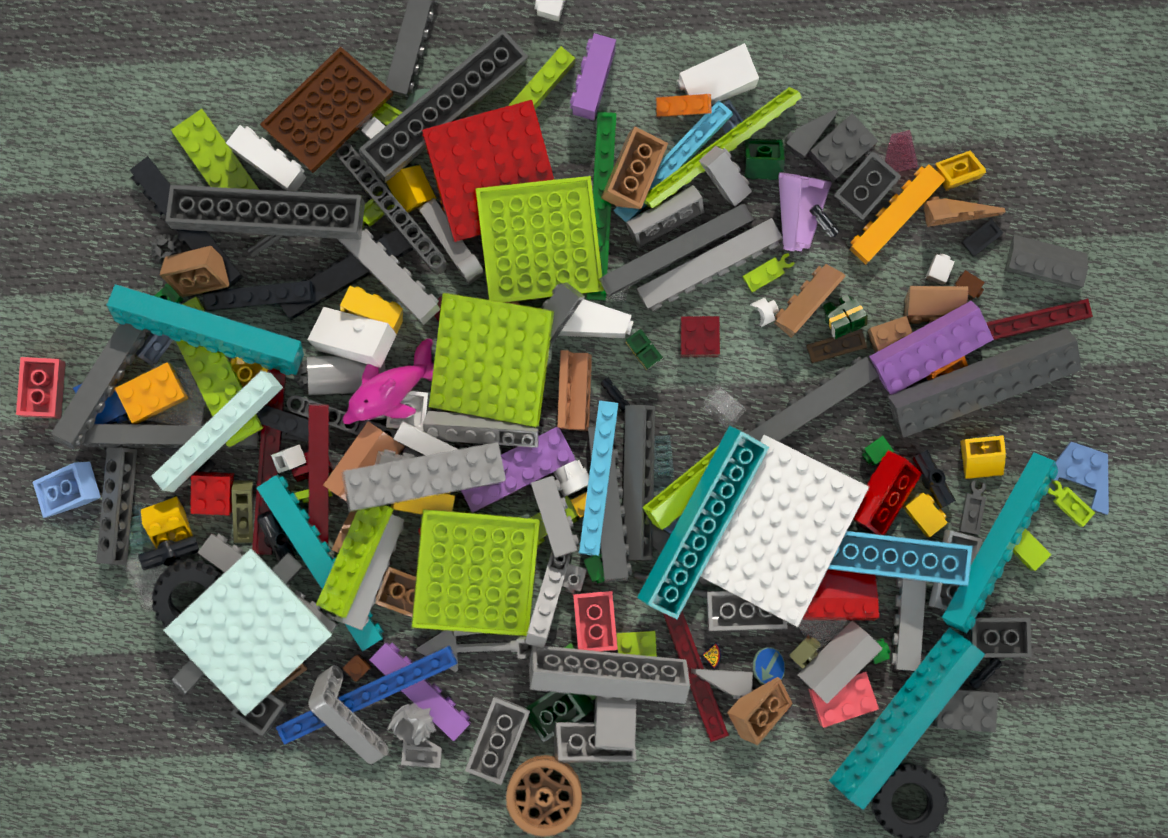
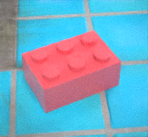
[16,357,65,419]
[573,591,618,651]
[808,671,879,728]

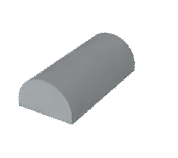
[626,185,704,248]
[307,355,385,395]
[929,530,982,610]
[707,591,787,631]
[465,697,530,785]
[554,722,636,763]

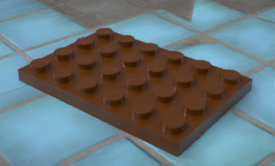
[260,46,394,173]

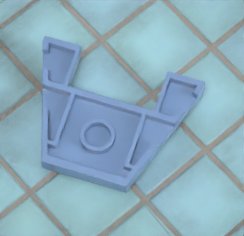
[1047,442,1109,515]

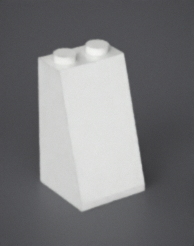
[677,43,759,105]
[558,299,634,338]

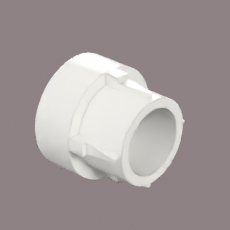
[553,460,589,497]

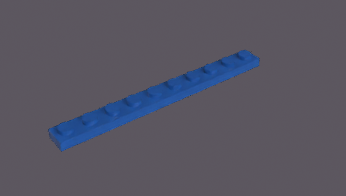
[276,645,458,744]

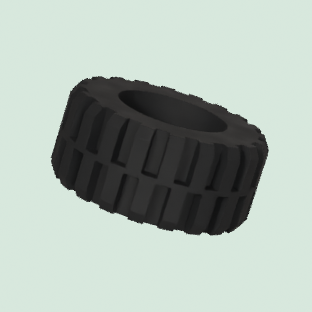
[152,559,222,628]
[871,763,949,838]

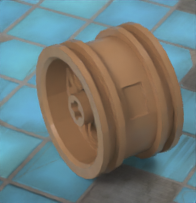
[506,755,582,836]

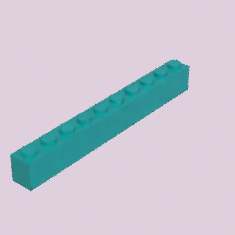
[942,453,1058,633]
[257,475,384,651]

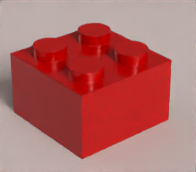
[191,471,234,515]

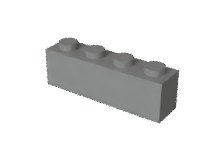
[531,476,580,558]

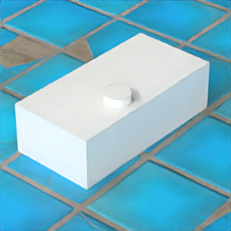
[307,307,397,368]

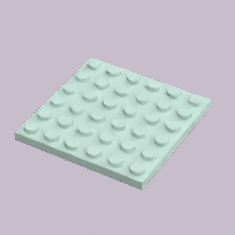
[164,549,332,716]

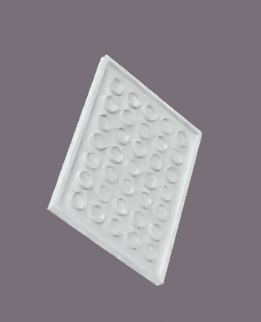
[701,435,869,627]

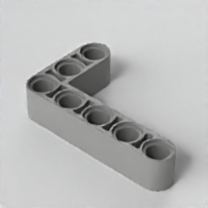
[418,198,485,285]
[309,665,389,764]

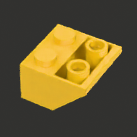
[960,435,1006,479]
[141,497,193,548]

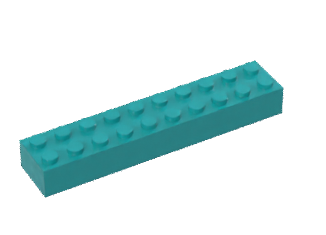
[107,284,304,375]
[637,426,769,619]
[829,627,985,810]

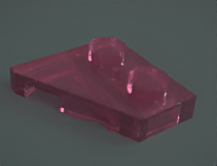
[884,130,918,172]

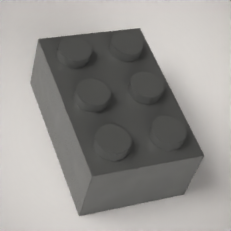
[808,113,878,183]
[833,151,901,221]
[968,617,1032,657]
[933,689,998,733]

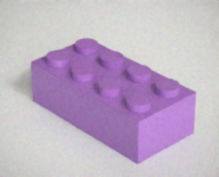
[570,33,616,121]

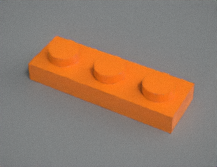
[656,94,712,117]

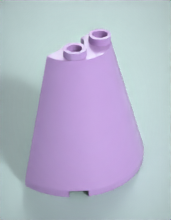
[778,173,832,251]

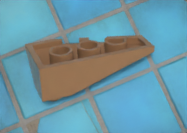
[923,197,1005,227]

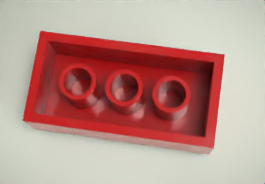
[853,450,922,536]

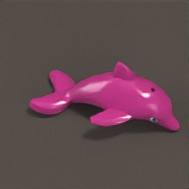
[343,339,434,424]

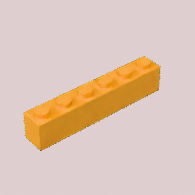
[849,164,946,264]

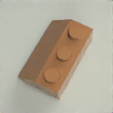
[160,246,229,297]
[904,286,968,324]

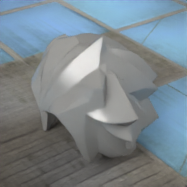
[387,703,436,746]

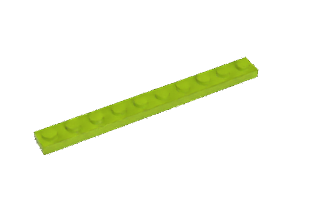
[644,87,802,208]

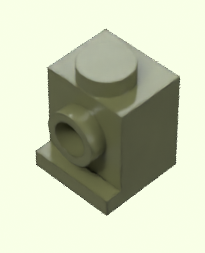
[789,635,821,669]

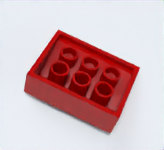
[802,569,879,621]

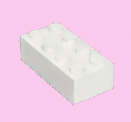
[226,125,306,192]

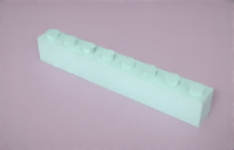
[152,371,283,492]

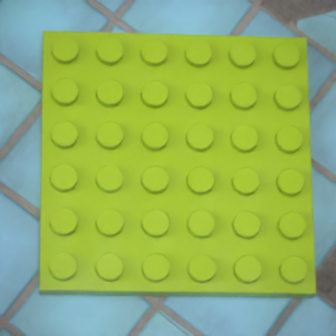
[476,176,604,302]
[429,293,554,427]
[411,509,540,636]

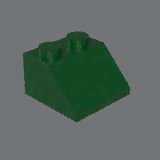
[744,139,785,180]

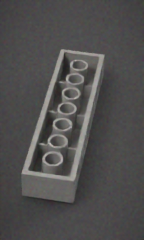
[341,442,506,512]
[529,645,690,704]

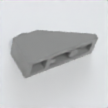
[691,669,753,699]

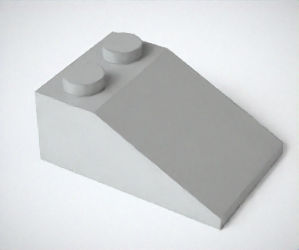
[594,695,636,751]

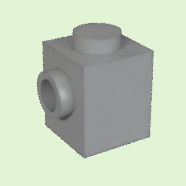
[562,564,587,594]

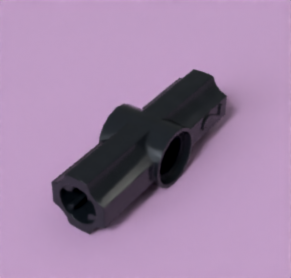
[912,450,956,509]
[257,510,297,563]
[138,536,199,571]

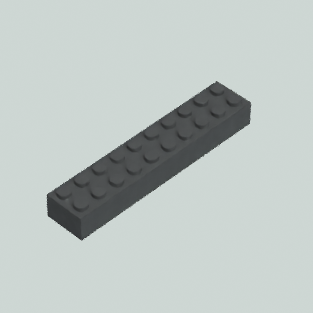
[359,29,528,183]
[165,185,365,240]
[888,328,1081,438]

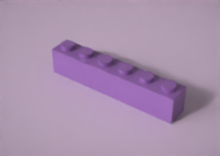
[370,642,471,741]

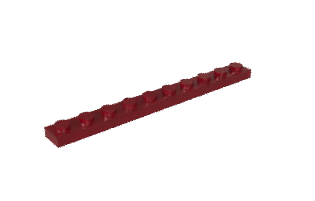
[252,368,286,555]

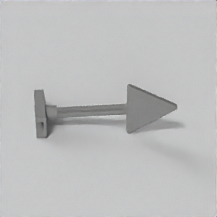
[416,630,532,672]

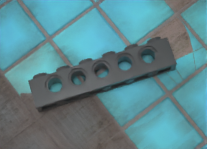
[96,447,137,565]

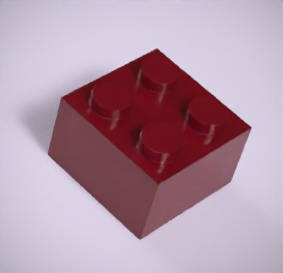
[680,316,720,357]

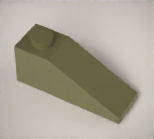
[232,480,254,543]

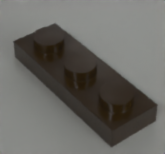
[806,329,867,364]

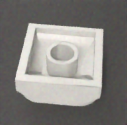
[386,391,428,431]

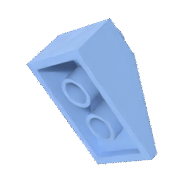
[33,462,101,518]

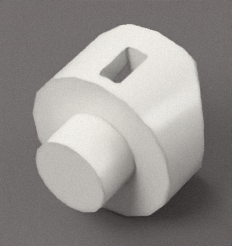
[750,298,779,327]

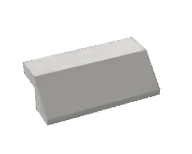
[797,620,883,704]

